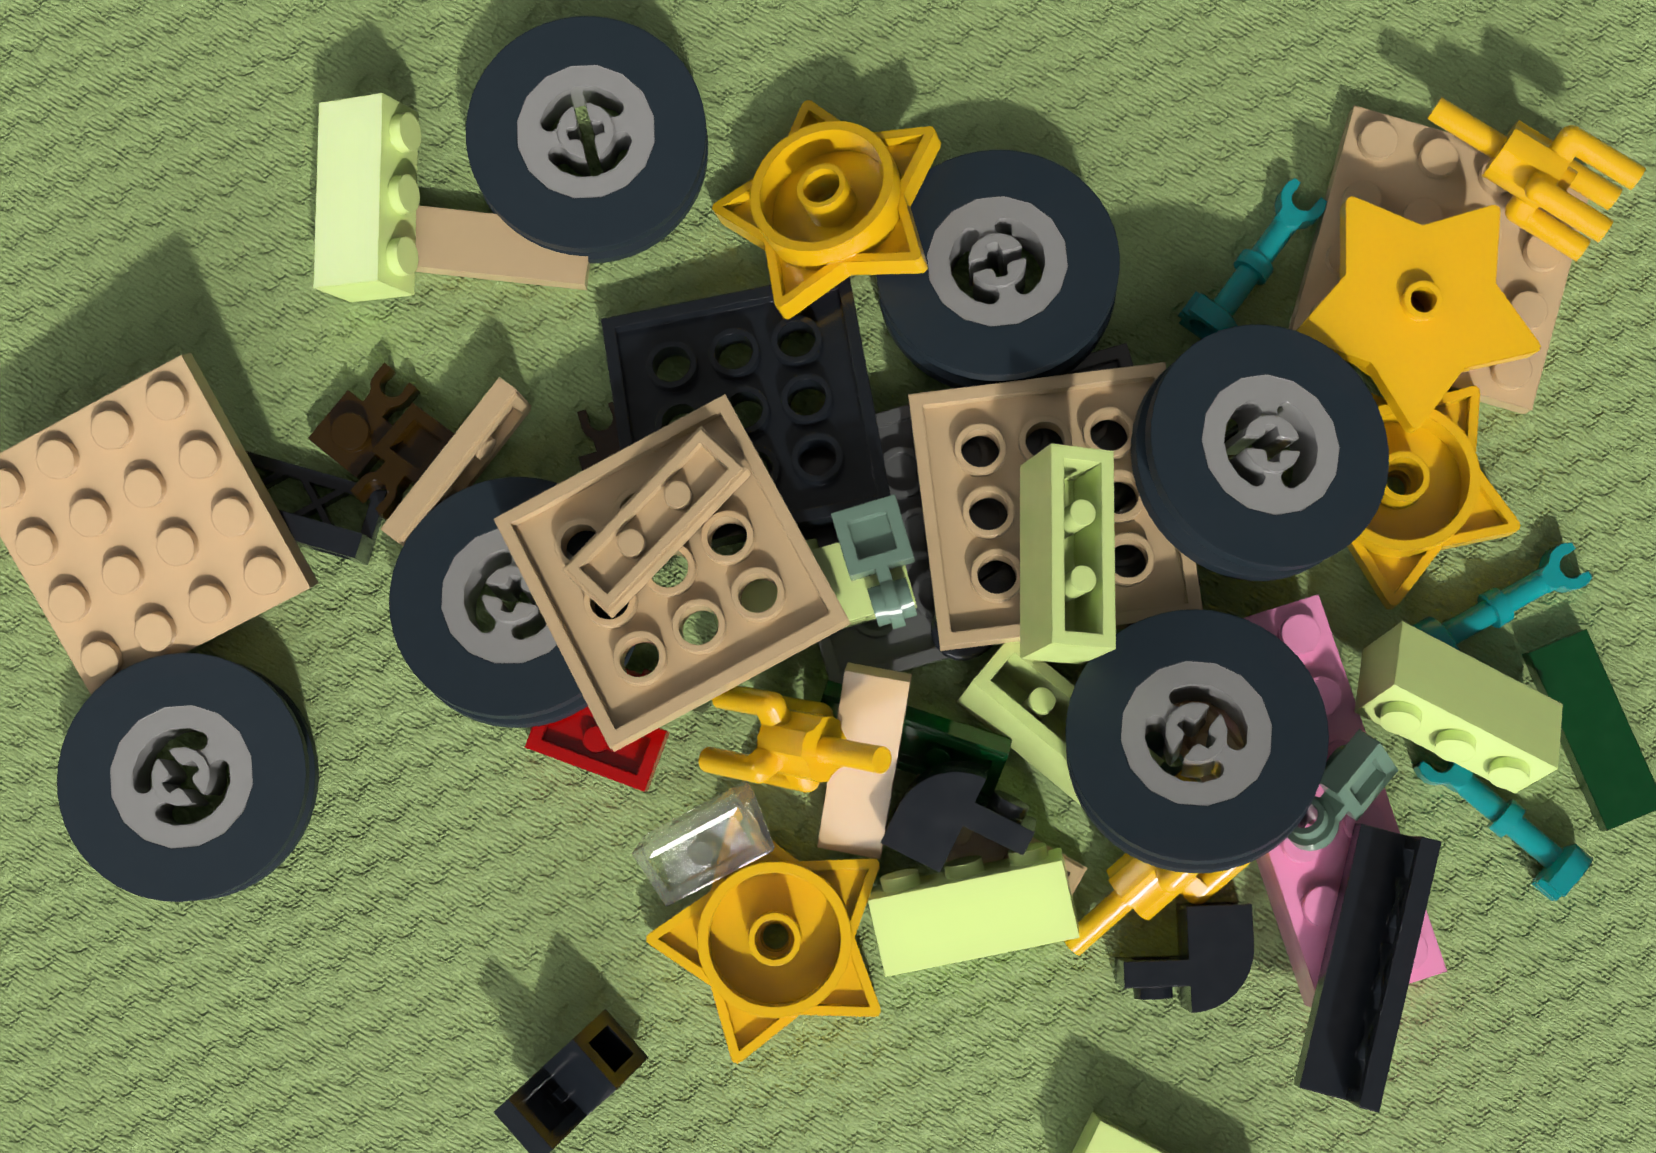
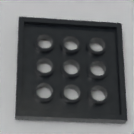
[601,276,891,556]

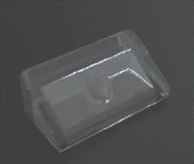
[632,781,775,906]

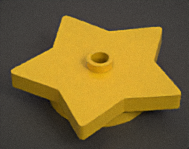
[712,100,942,319]
[1296,196,1541,433]
[1347,386,1521,609]
[646,814,881,1064]

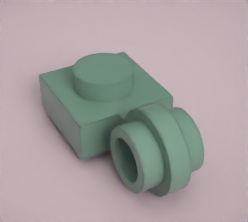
[831,494,917,629]
[1288,729,1399,851]

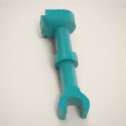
[1178,178,1327,339]
[1412,542,1593,651]
[1413,761,1593,901]

